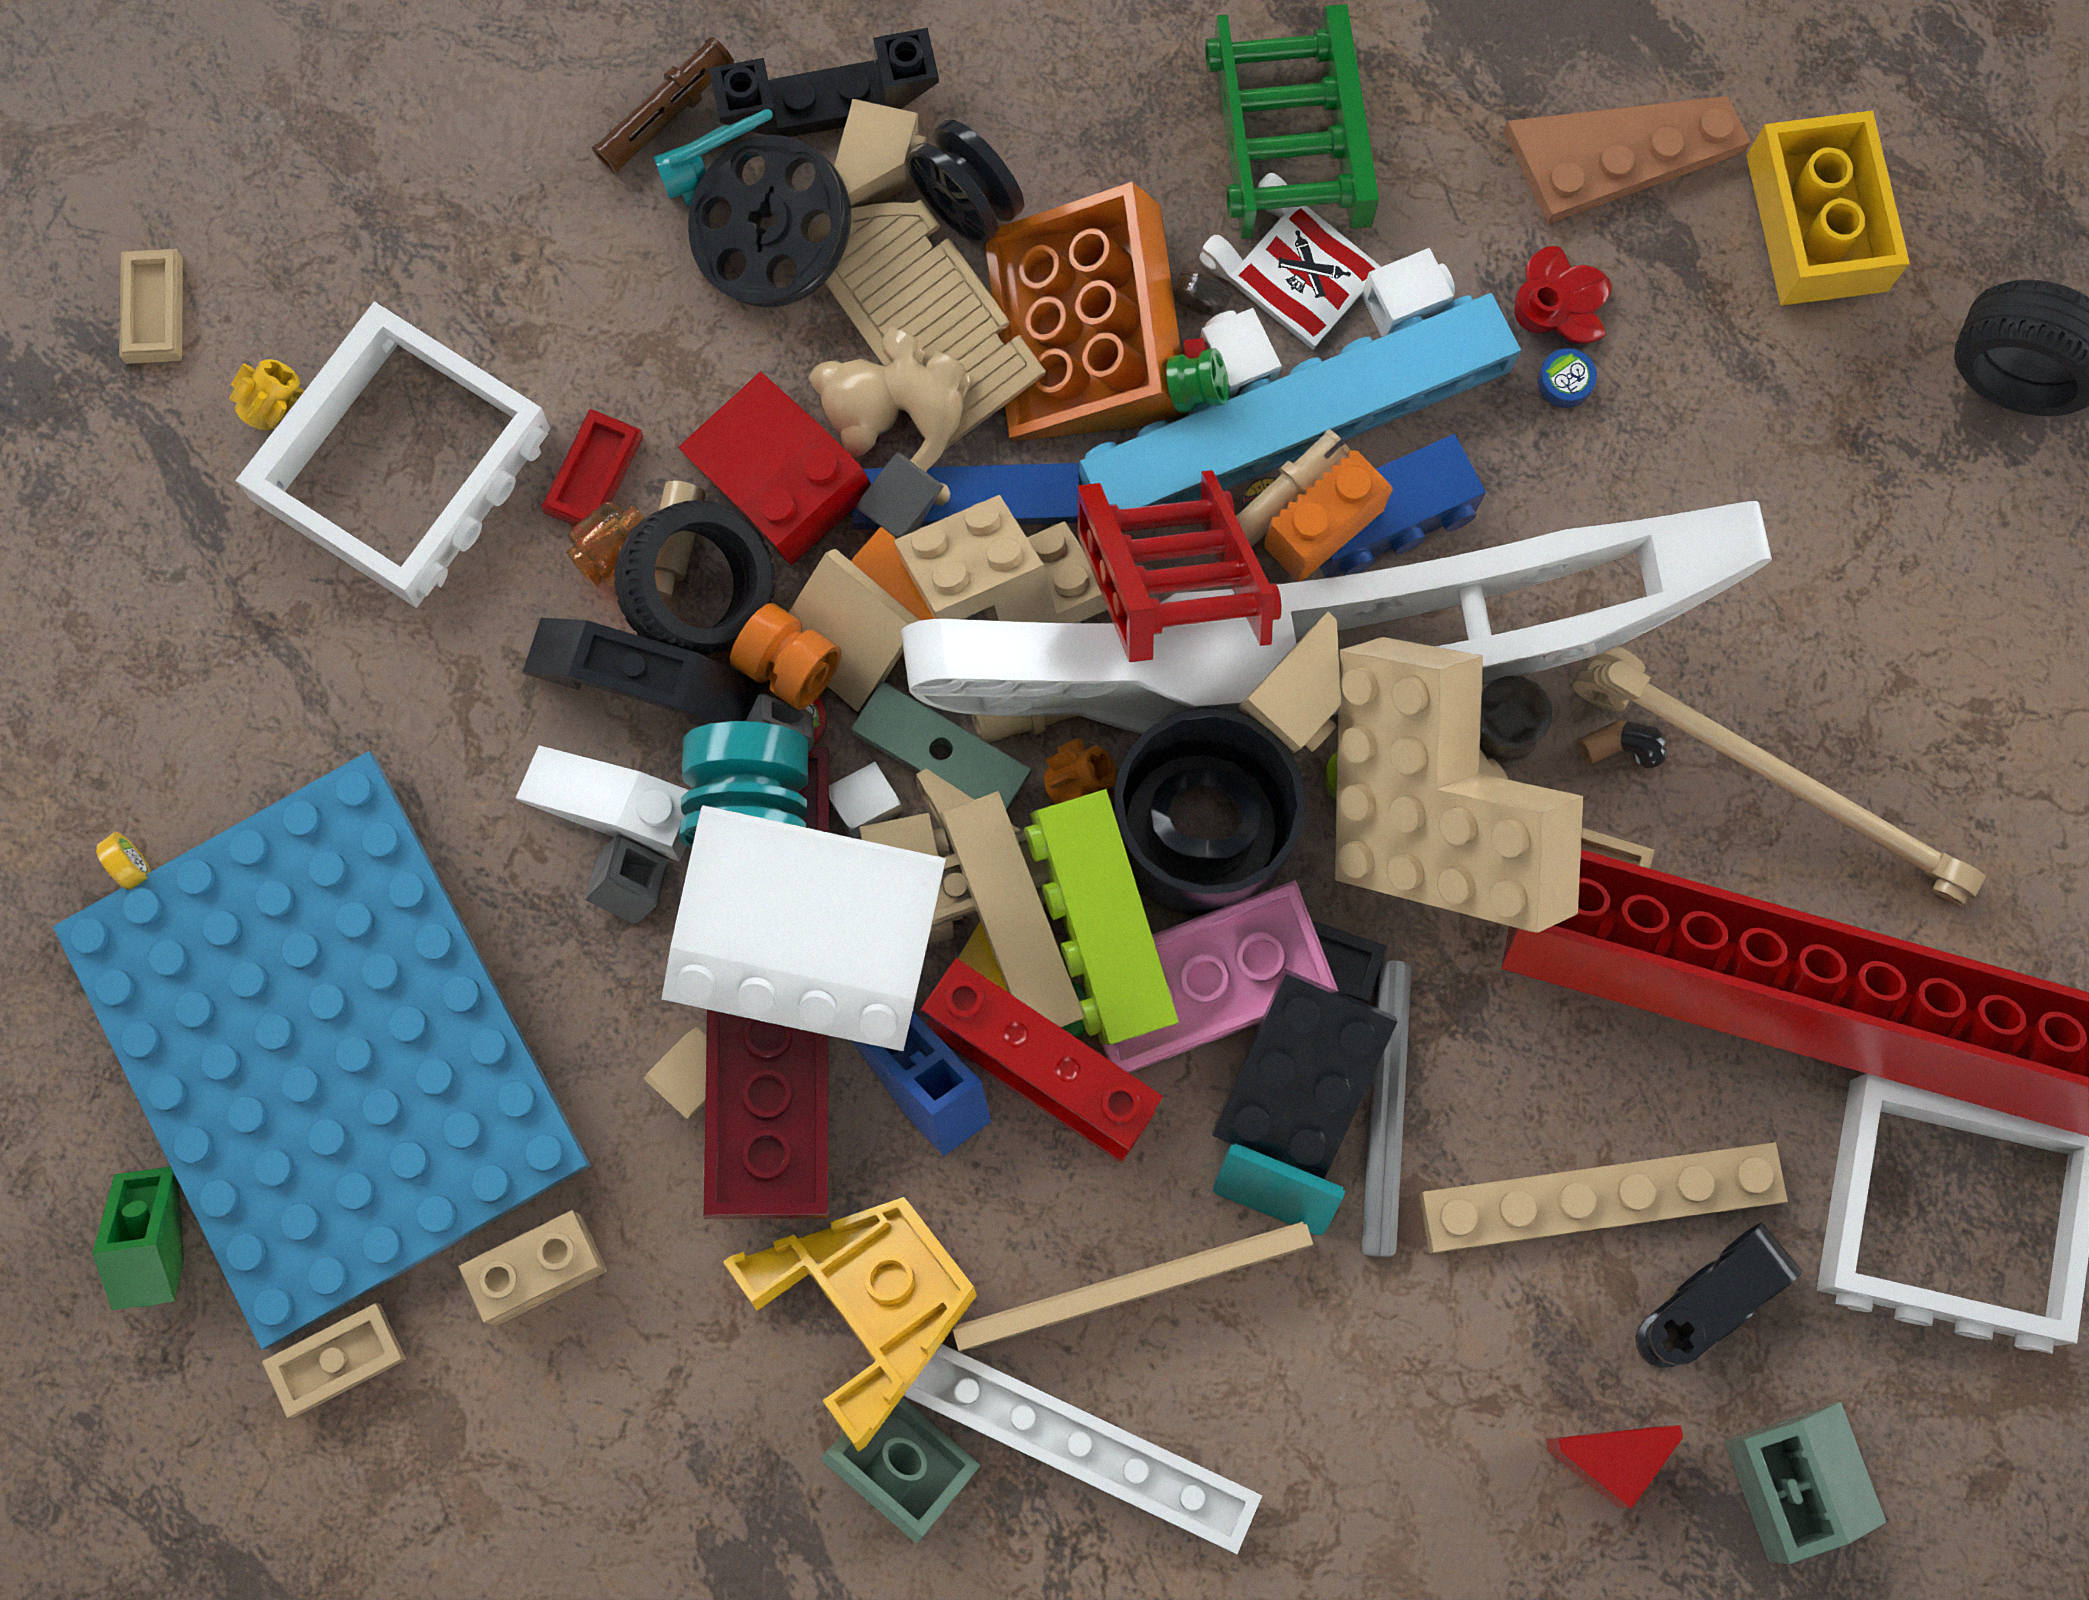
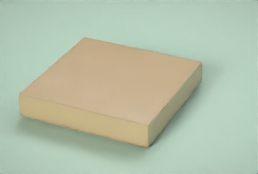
[788,548,920,712]

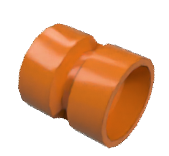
[730,603,842,711]

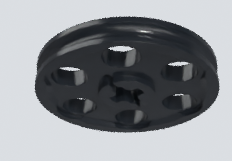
[688,135,851,308]

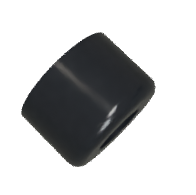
[1112,709,1305,915]

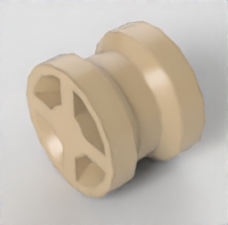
[1573,646,1645,712]

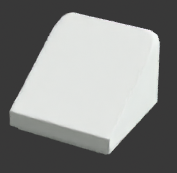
[829,762,903,838]

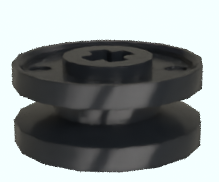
[906,120,1025,245]

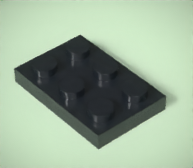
[1212,968,1398,1179]

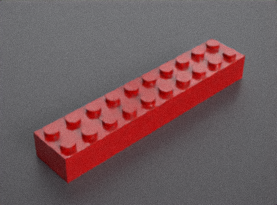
[1501,849,2089,1137]

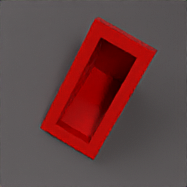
[1546,1425,1683,1509]

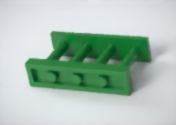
[1205,4,1379,239]

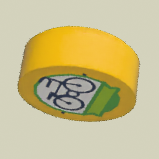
[96,832,151,890]

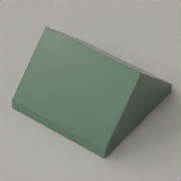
[821,1397,981,1544]

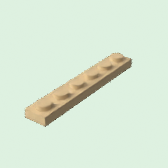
[1419,1142,1788,1254]

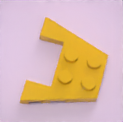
[723,1197,977,1452]

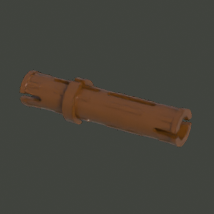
[592,37,734,174]

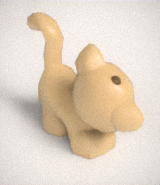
[808,327,973,506]

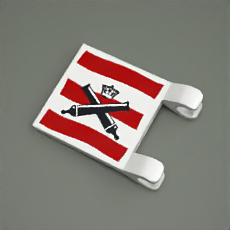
[1199,173,1381,350]

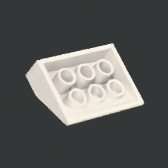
[662,805,946,1051]

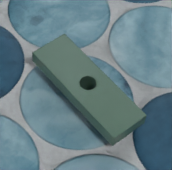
[851,681,1031,812]

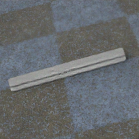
[1362,960,1412,1257]

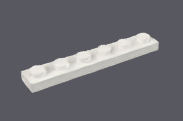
[903,1344,1262,1554]

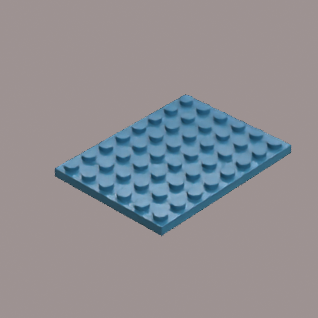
[52,751,592,1350]

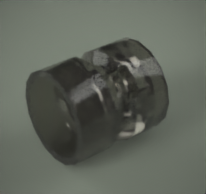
[1480,675,1552,769]

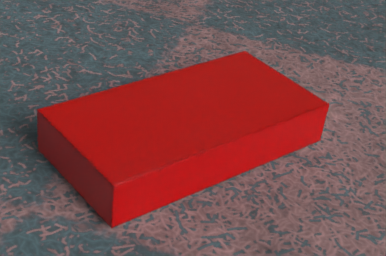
[541,409,644,535]

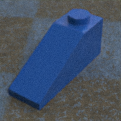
[851,1011,991,1156]

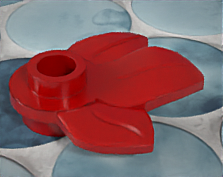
[1514,246,1612,344]

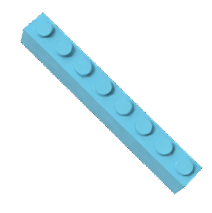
[1079,292,1521,533]

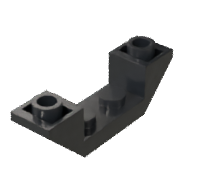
[709,28,939,137]
[522,618,762,726]

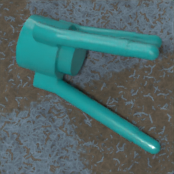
[654,109,773,207]

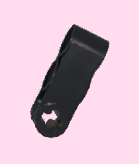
[1635,1222,1802,1368]

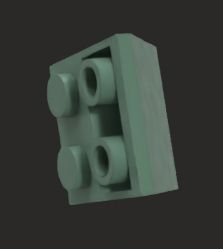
[1724,1402,1887,1564]

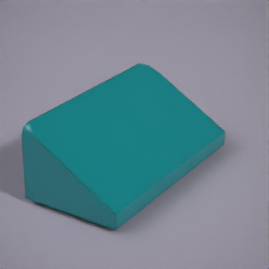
[1213,1143,1345,1235]

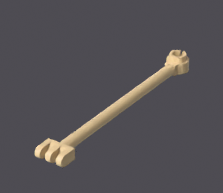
[1591,661,1986,906]

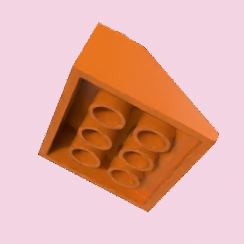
[985,181,1190,441]

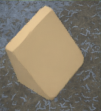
[643,1027,706,1119]

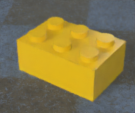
[1746,110,1910,306]

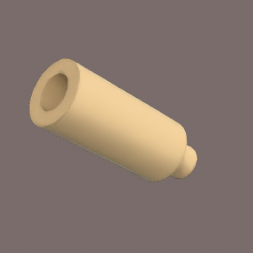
[655,481,706,598]

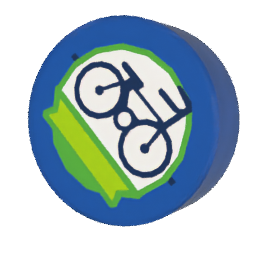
[1537,348,1597,408]

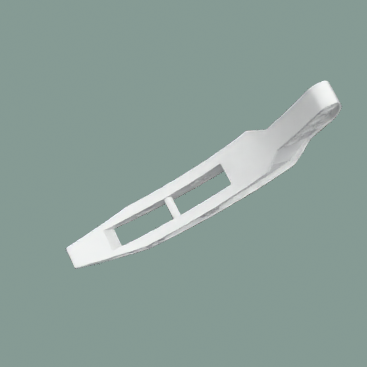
[901,501,1772,734]

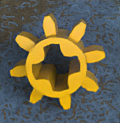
[229,359,304,431]

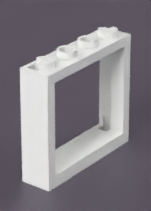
[235,301,550,608]
[1817,1073,2089,1354]

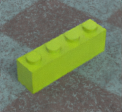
[1025,789,1179,1045]

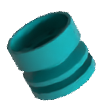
[679,721,808,849]

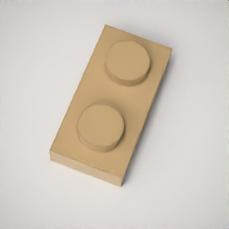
[262,1303,406,1418]

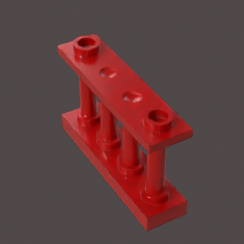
[1077,470,1282,663]
[921,958,1163,1164]

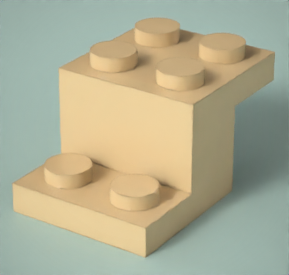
[894,495,1108,623]

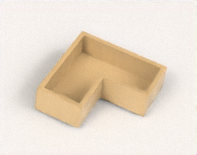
[1335,637,1583,933]

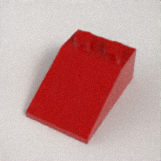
[678,371,871,566]

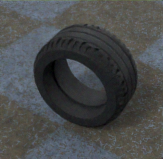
[1954,280,2089,416]
[614,500,775,656]

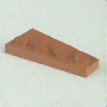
[1503,96,1751,224]

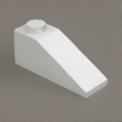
[516,745,689,862]

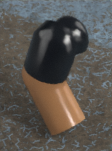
[1577,720,1668,768]

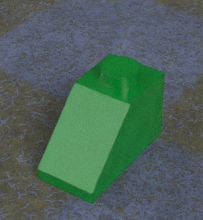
[92,1166,184,1310]

